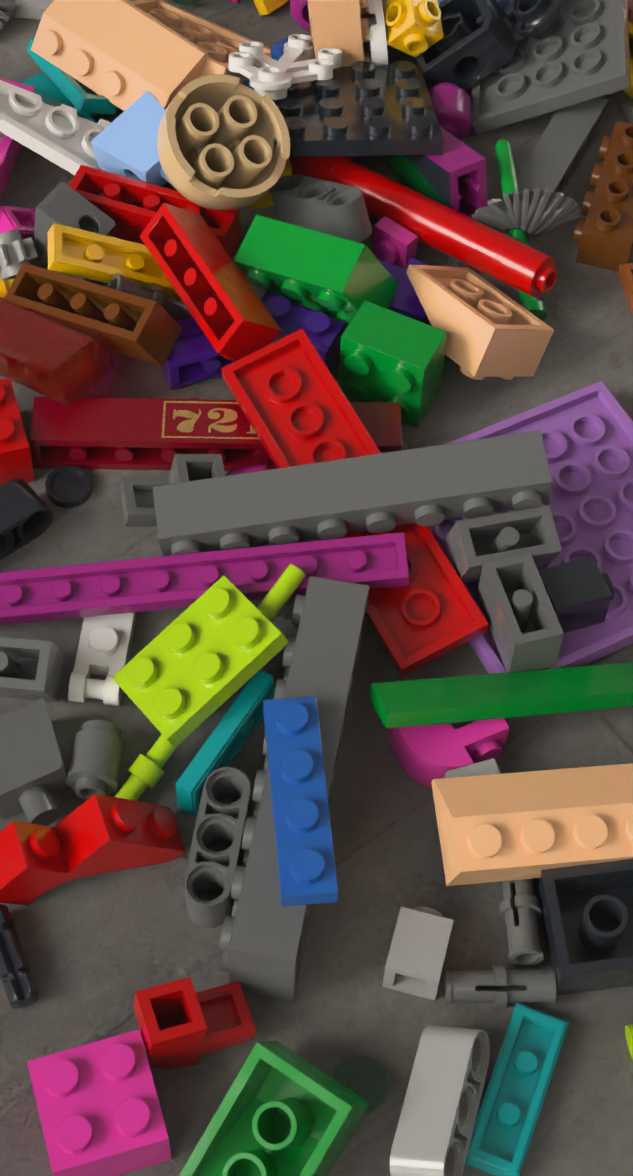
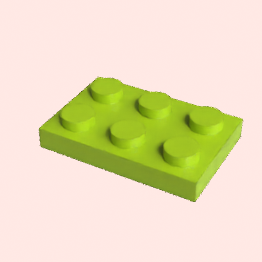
[112,575,289,748]

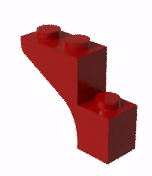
[0,793,185,906]

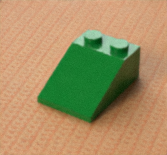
[179,1041,370,1176]

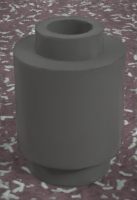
[66,720,125,800]

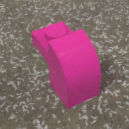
[388,718,510,789]

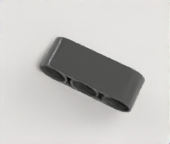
[270,174,372,242]
[184,767,251,928]

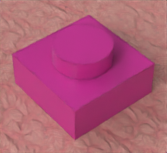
[372,216,418,268]

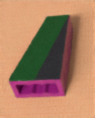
[379,127,488,217]

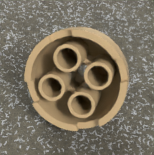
[157,74,290,211]

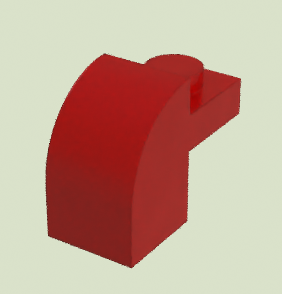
[133,977,256,1069]

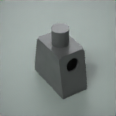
[34,181,117,283]
[0,697,68,826]

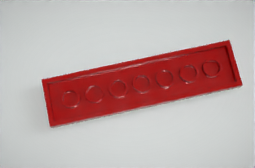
[221,328,489,677]

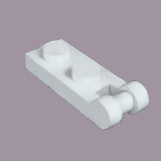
[68,612,137,706]

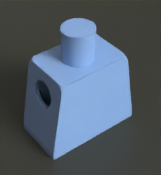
[90,91,173,187]

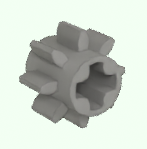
[0,229,38,280]

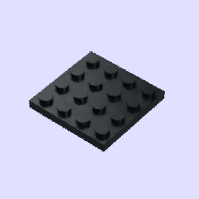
[272,61,444,157]

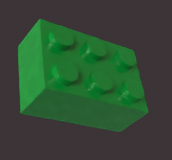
[234,214,399,328]

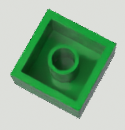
[338,300,447,428]

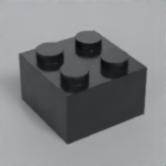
[538,859,633,995]

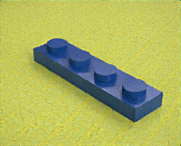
[263,696,338,907]

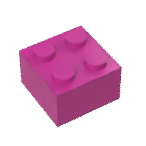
[27,1029,172,1176]

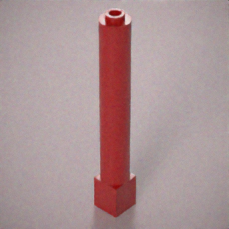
[289,156,558,298]

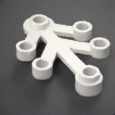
[229,34,342,100]

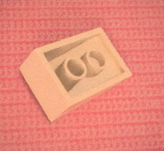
[406,264,554,380]

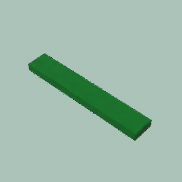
[369,662,633,729]

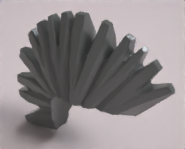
[471,188,581,234]

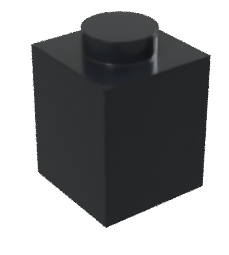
[538,556,614,633]

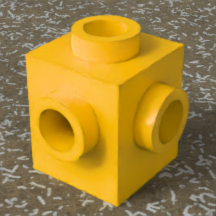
[382,0,444,58]

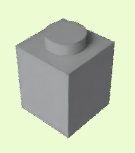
[382,907,454,1000]

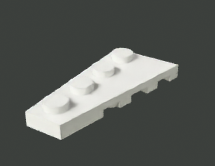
[0,80,111,175]

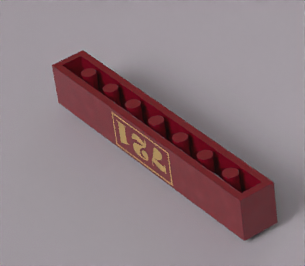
[29,396,402,471]

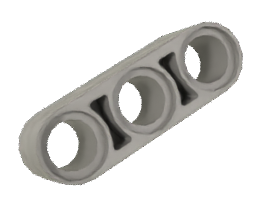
[390,1024,490,1176]

